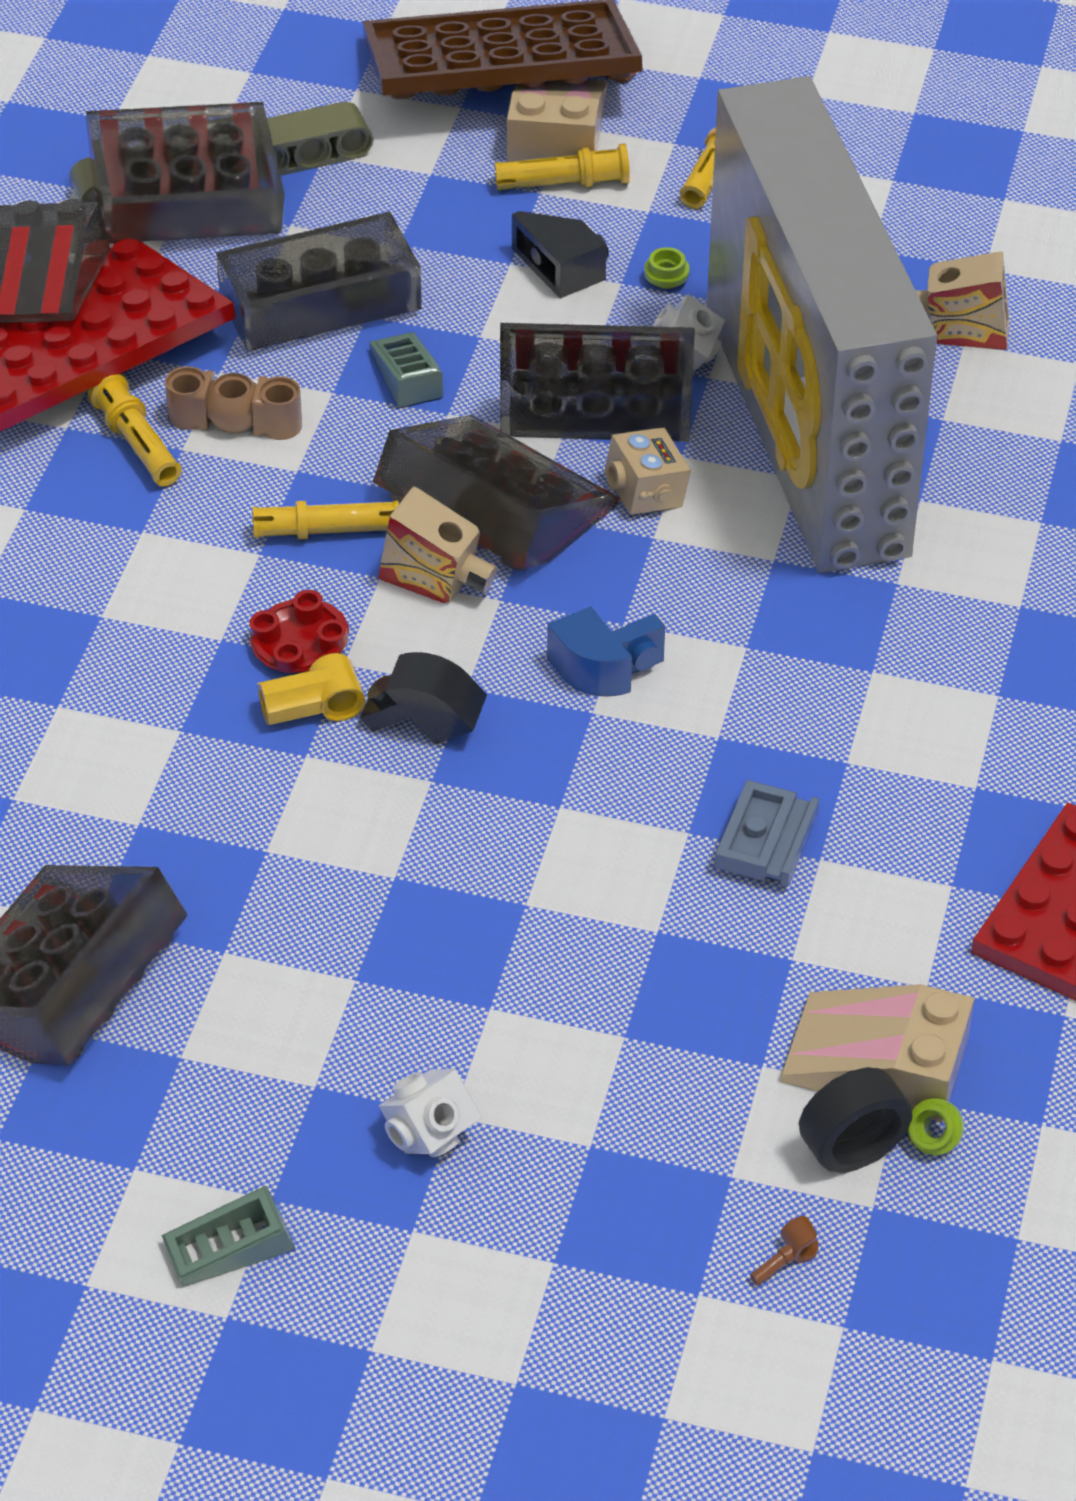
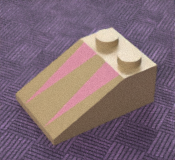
[507,80,608,162]
[781,984,975,1123]

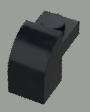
[360,652,487,745]

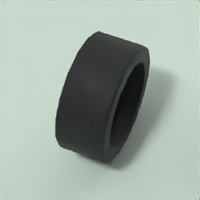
[798,1067,913,1173]

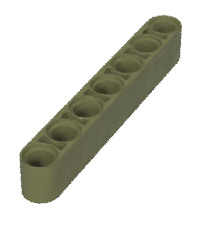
[69,102,374,216]

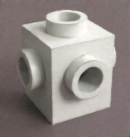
[647,294,725,380]
[379,1069,482,1157]

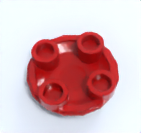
[249,590,349,673]

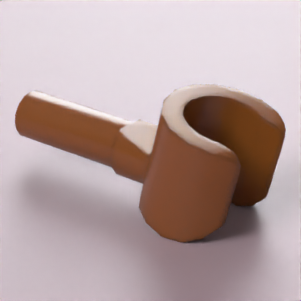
[749,1216,819,1286]

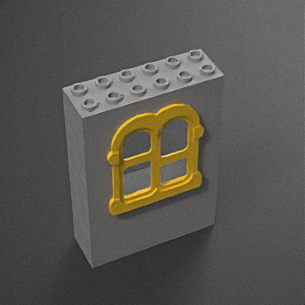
[707,76,937,573]

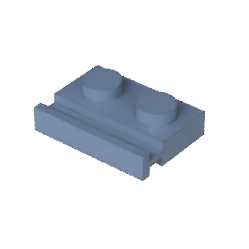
[714,780,819,887]

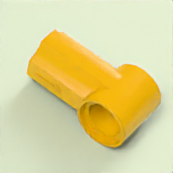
[257,653,366,725]

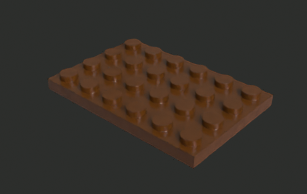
[363,0,643,99]

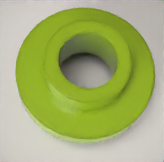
[644,247,690,289]
[908,1098,964,1155]

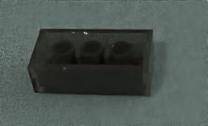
[216,211,422,352]

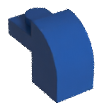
[547,606,665,697]

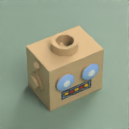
[604,427,691,515]

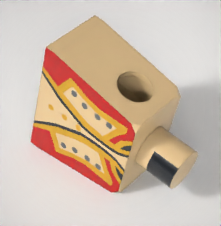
[916,252,1010,350]
[378,486,498,603]

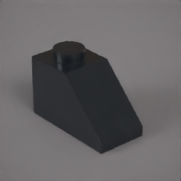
[512,211,609,299]

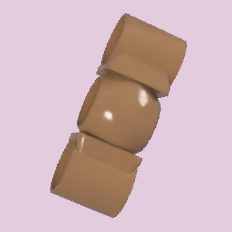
[165,366,302,440]

